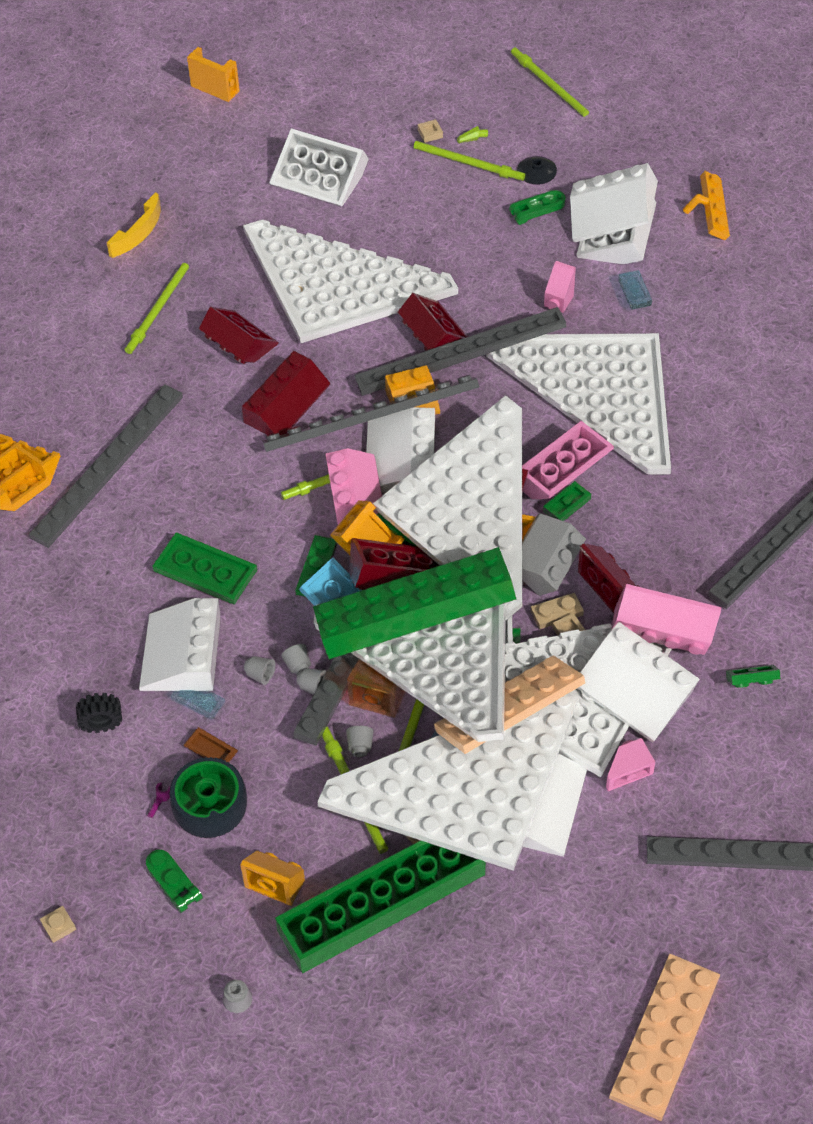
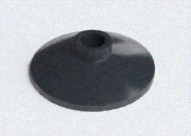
[517,156,557,185]

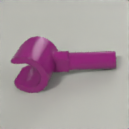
[147,782,170,818]

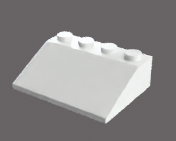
[269,129,369,207]
[570,163,658,243]
[576,199,656,264]
[366,407,435,493]
[139,598,220,691]
[577,622,700,743]
[523,753,587,857]

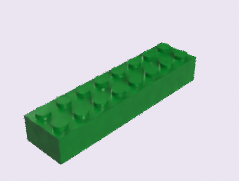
[313,547,517,659]
[275,841,486,974]

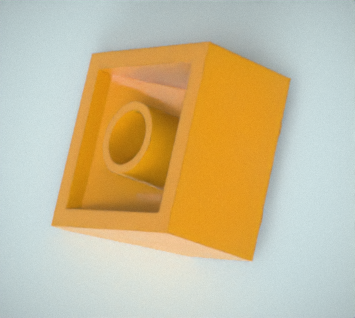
[385,365,440,415]
[240,850,305,906]

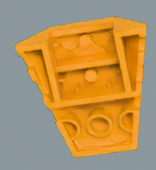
[0,434,61,511]

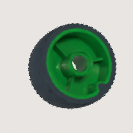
[170,757,247,838]

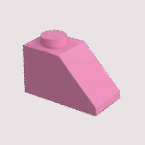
[544,261,576,313]
[606,738,655,791]

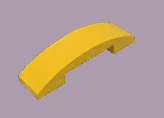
[106,192,161,258]

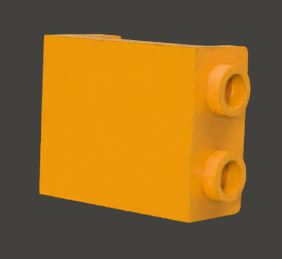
[187,47,240,102]
[330,500,404,555]

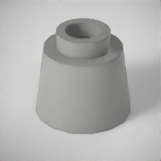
[281,644,311,676]
[244,656,275,685]
[297,668,327,695]
[346,726,374,757]
[223,980,253,1013]

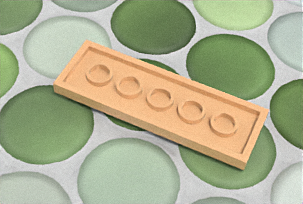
[434,655,585,754]
[609,954,720,1121]

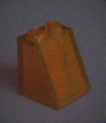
[347,659,406,718]

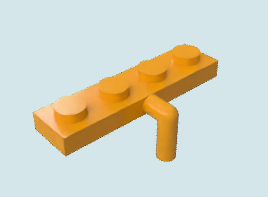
[683,171,730,240]

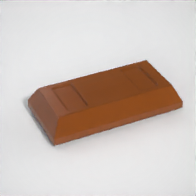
[183,727,238,762]

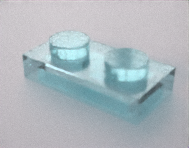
[618,270,652,310]
[171,690,225,720]

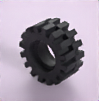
[76,693,122,733]

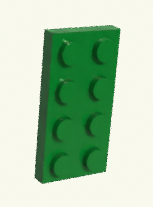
[152,532,257,605]

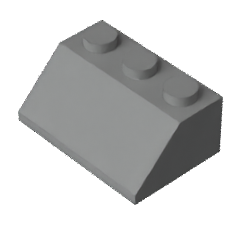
[522,513,586,596]

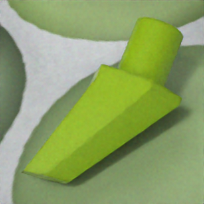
[457,126,488,143]

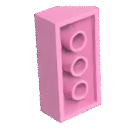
[522,421,614,499]
[325,448,382,525]
[611,584,721,655]

